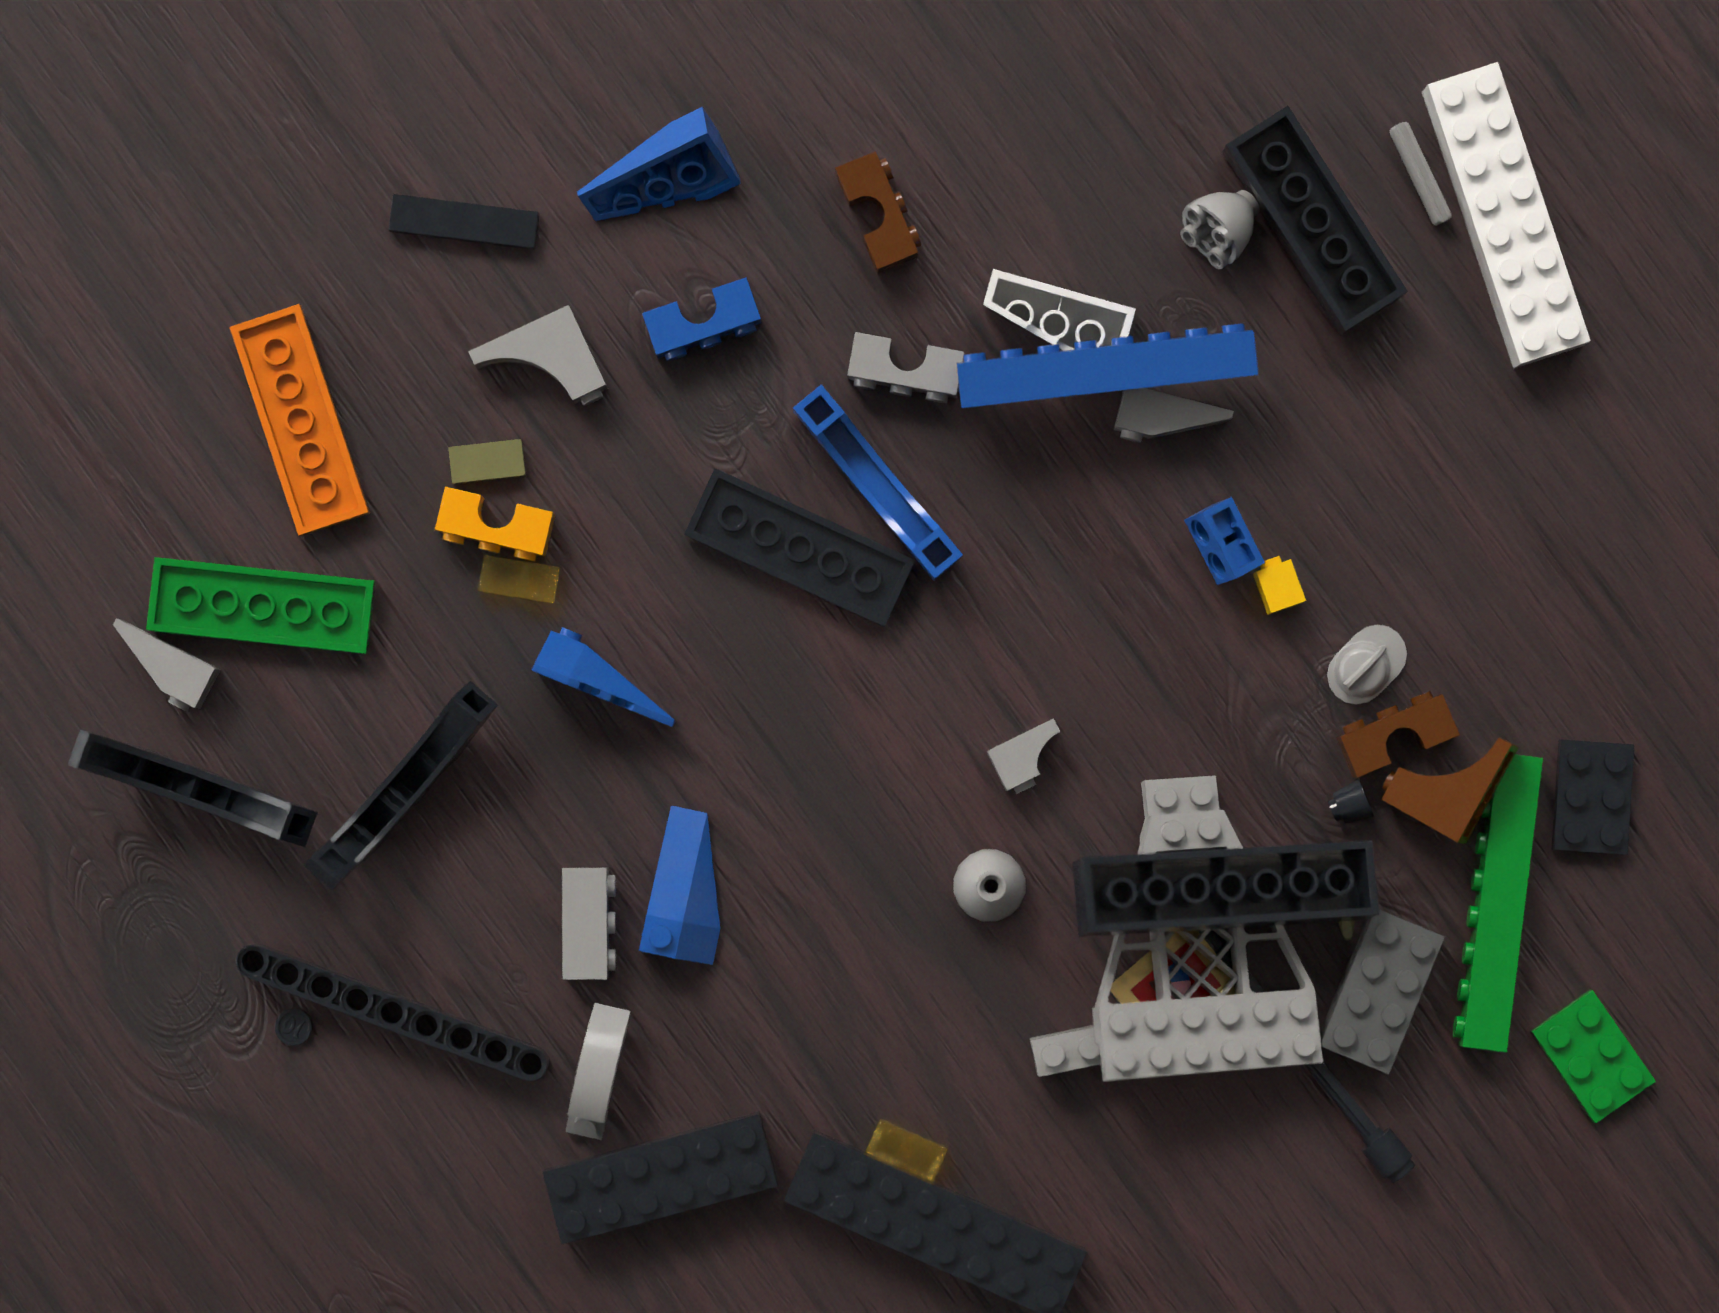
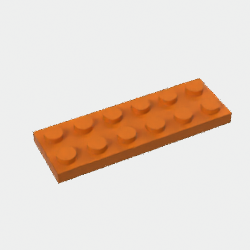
[230,304,370,537]

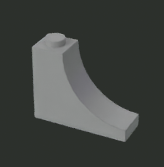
[468,305,608,406]

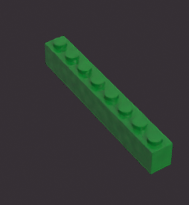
[1453,754,1543,1052]

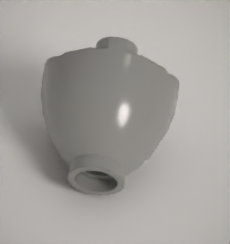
[1180,190,1260,269]
[953,849,1026,922]

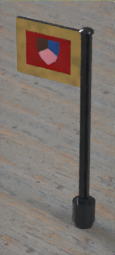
[1109,929,1415,1183]

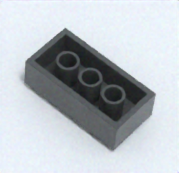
[1320,910,1445,1074]

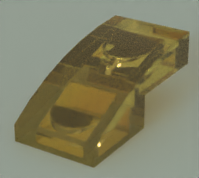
[478,555,560,604]

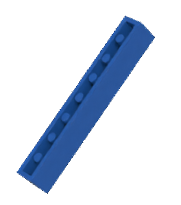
[957,323,1258,408]

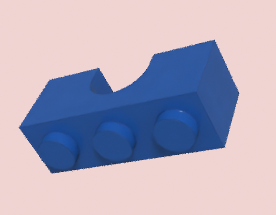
[642,277,762,362]

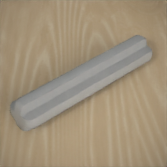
[1390,122,1452,225]

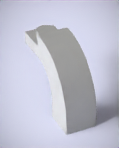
[566,1003,631,1140]

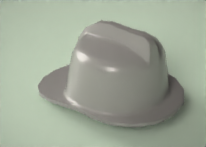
[1327,625,1407,704]

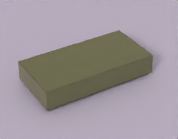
[448,439,526,485]

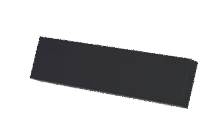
[388,194,539,250]

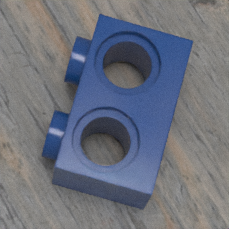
[1184,497,1265,585]

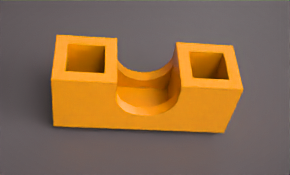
[435,487,555,562]

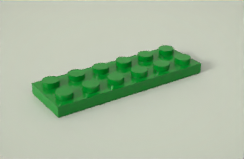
[146,557,376,654]

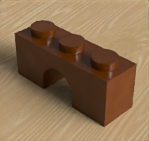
[835,151,922,274]
[1336,691,1460,778]

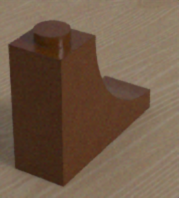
[1381,738,1519,844]

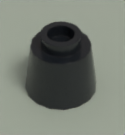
[1328,778,1374,824]

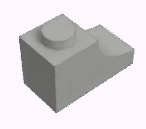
[986,718,1060,794]

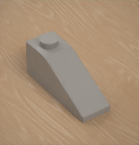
[1113,388,1234,443]
[113,618,220,712]

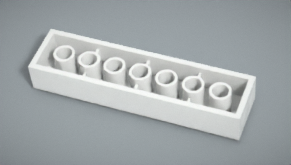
[1422,62,1591,369]

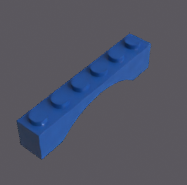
[793,384,963,581]

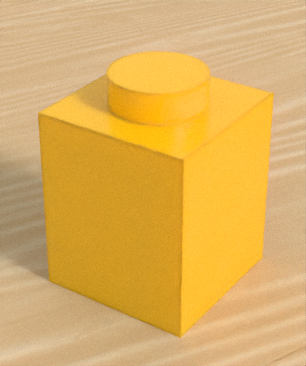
[1253,556,1306,615]

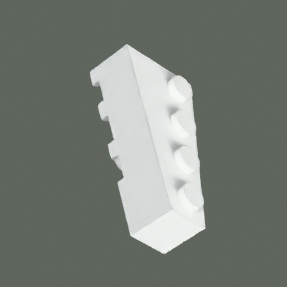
[983,269,1136,351]

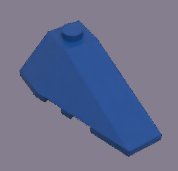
[577,107,741,221]
[532,627,676,727]
[639,806,721,965]

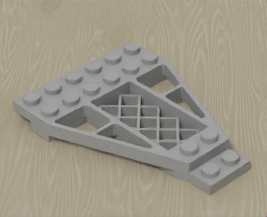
[1092,775,1323,1081]

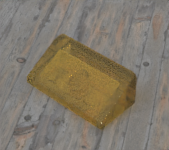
[865,1118,948,1181]

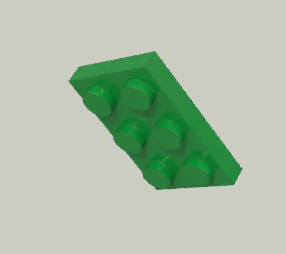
[1530,990,1656,1123]

